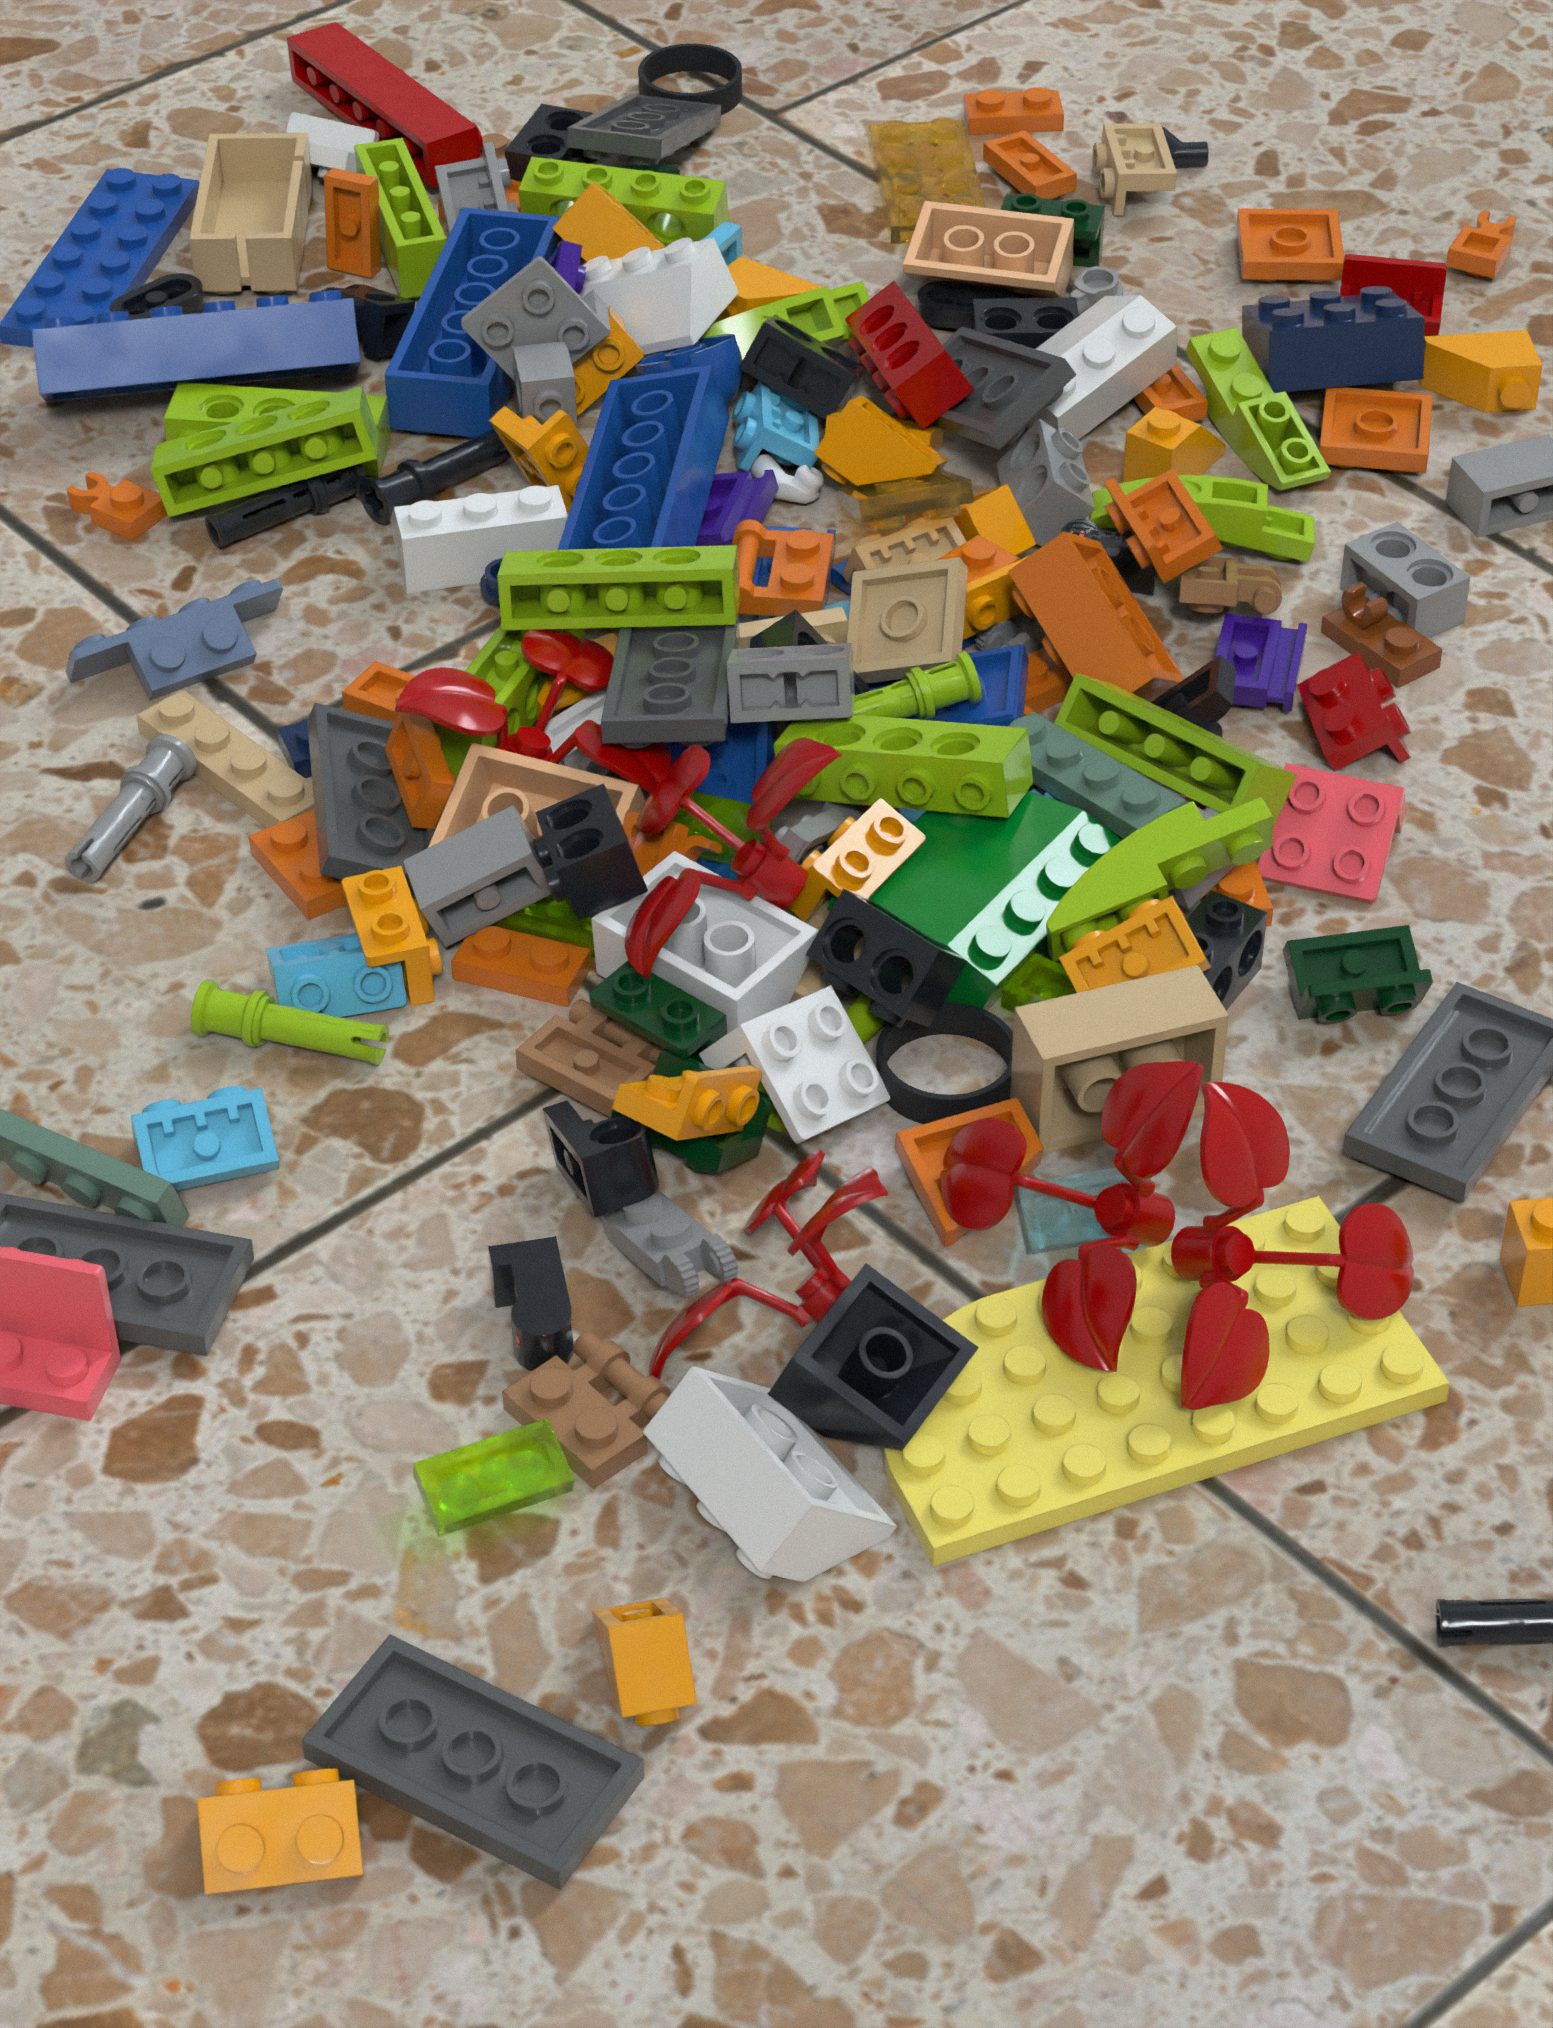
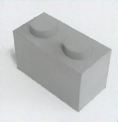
[1446,434,1553,538]
[403,805,552,947]

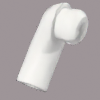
[750,454,824,504]

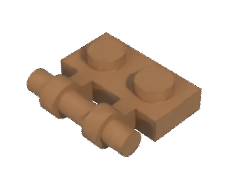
[1179,557,1282,614]
[515,999,666,1117]
[502,1331,671,1489]

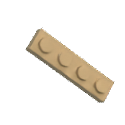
[136,689,315,828]

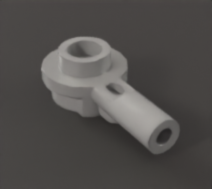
[1070,266,1123,316]

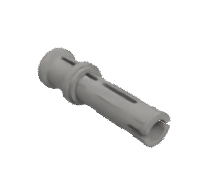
[65,734,197,883]

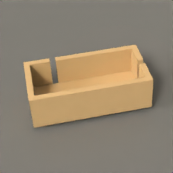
[189,133,313,295]

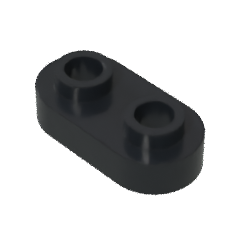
[109,273,204,320]
[917,281,1017,329]

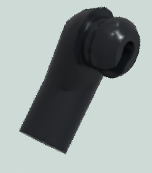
[1162,127,1208,167]

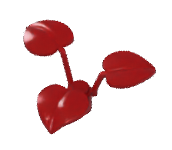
[395,629,671,793]
[625,737,842,980]
[940,1061,1204,1372]
[1171,1082,1414,1410]
[649,1148,888,1380]

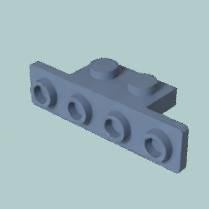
[65,578,283,700]

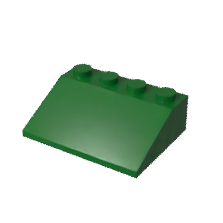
[827,791,1122,1011]

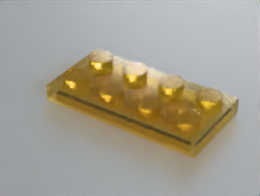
[868,117,986,244]
[837,469,975,531]

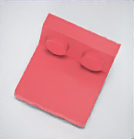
[1258,763,1406,904]
[0,1246,121,1421]

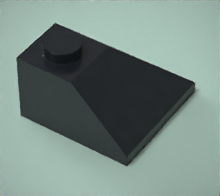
[767,1263,979,1451]

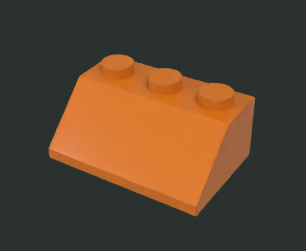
[1008,531,1185,702]

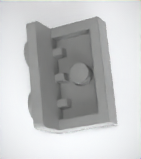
[435,142,519,235]

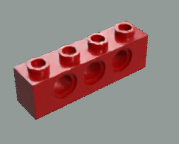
[845,281,974,430]

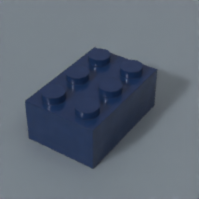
[1242,286,1424,393]

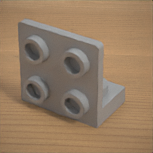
[461,256,611,381]

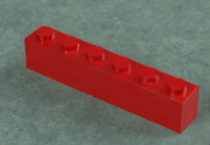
[287,22,483,188]

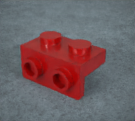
[1340,254,1447,336]
[1297,651,1411,772]

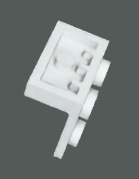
[699,986,890,1144]

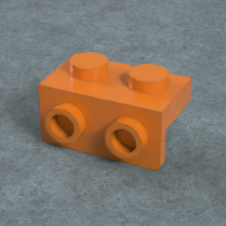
[1104,468,1223,584]

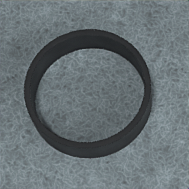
[638,43,742,115]
[876,1002,1013,1124]

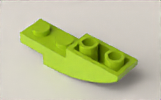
[682,281,869,376]
[1186,327,1331,490]
[1089,475,1315,562]
[1046,797,1273,962]

